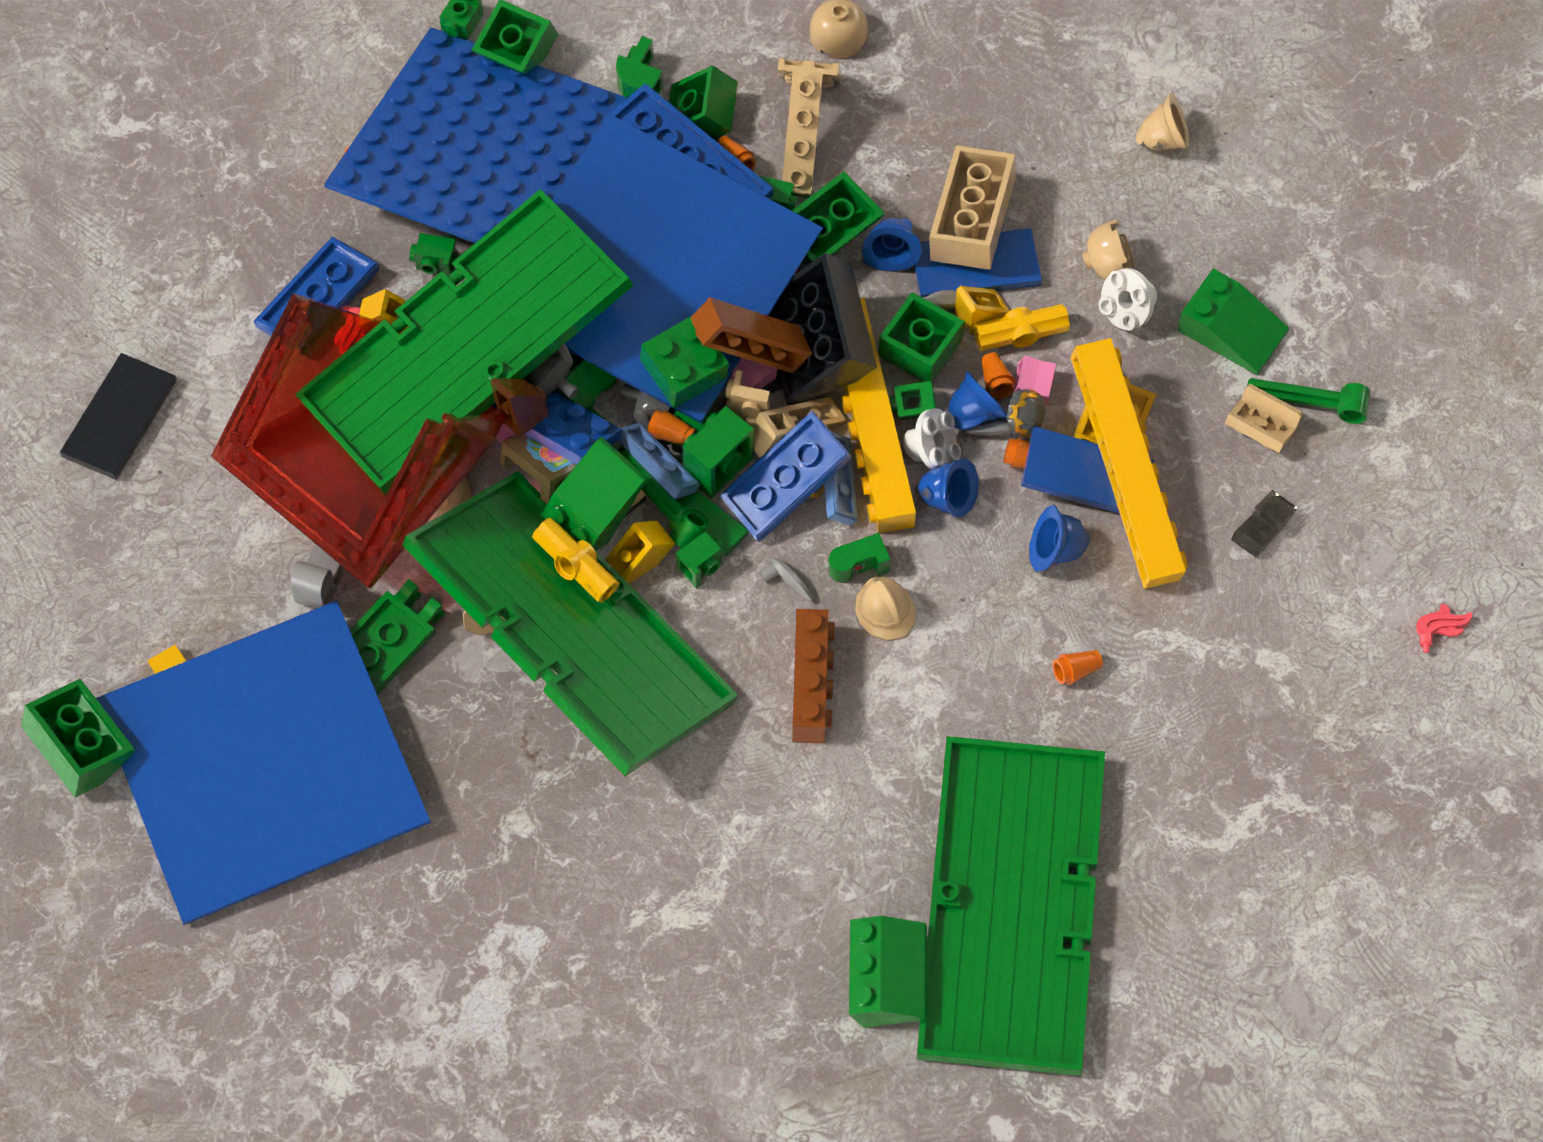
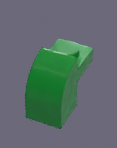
[616,36,663,97]

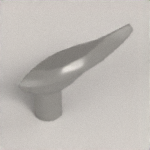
[923,290,956,308]
[966,419,1013,435]
[759,557,814,602]

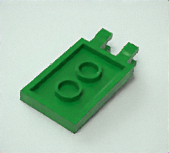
[350,579,445,695]

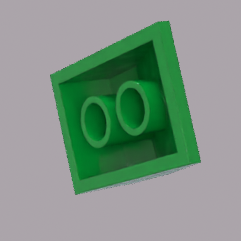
[1178,268,1289,375]
[541,437,648,551]

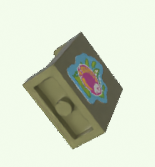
[500,435,576,504]

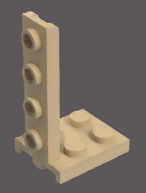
[778,58,841,195]

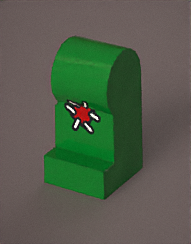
[828,533,891,583]

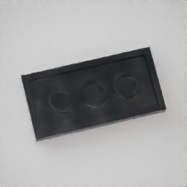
[60,353,177,480]

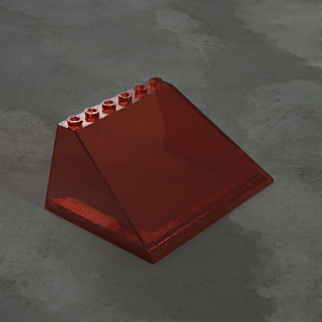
[211,294,506,588]

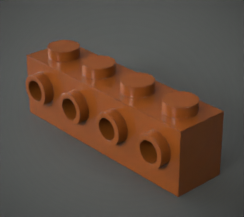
[691,297,812,373]
[792,609,835,743]

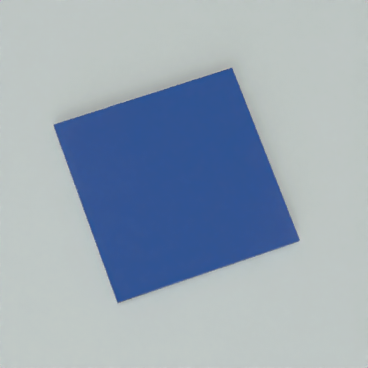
[324,27,628,243]
[552,114,823,423]
[96,600,431,925]

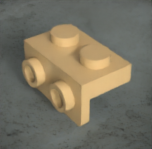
[726,369,770,426]
[1225,384,1303,453]

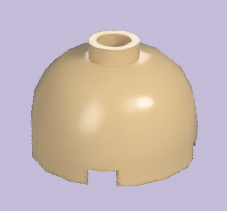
[809,0,868,59]
[1083,219,1135,280]

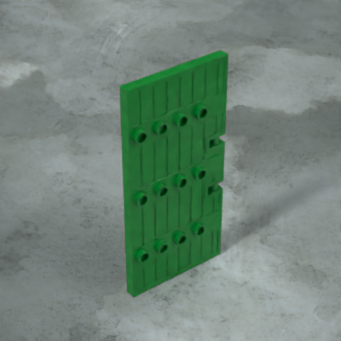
[295,189,634,495]
[402,471,738,776]
[916,736,1105,1076]

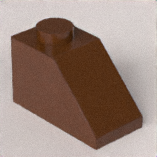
[490,378,549,437]

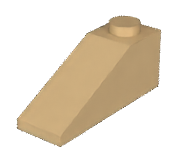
[751,397,846,458]

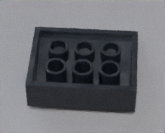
[769,253,877,405]

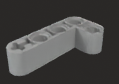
[291,494,369,608]

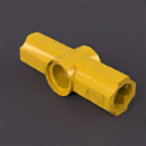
[973,304,1070,351]
[532,518,620,603]

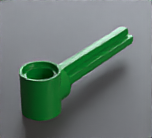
[1247,378,1371,424]
[620,449,710,548]

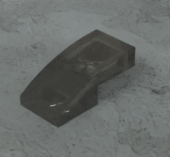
[1231,490,1297,558]

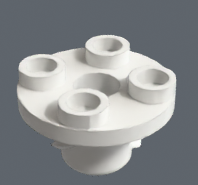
[1099,268,1157,331]
[903,408,961,469]

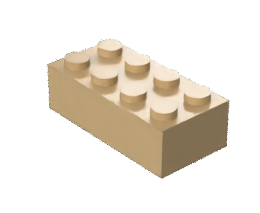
[929,145,1016,270]

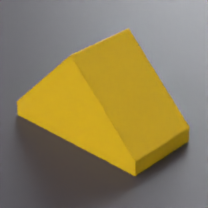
[955,286,1010,335]

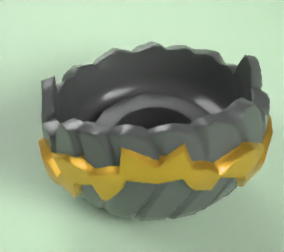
[1007,389,1045,438]

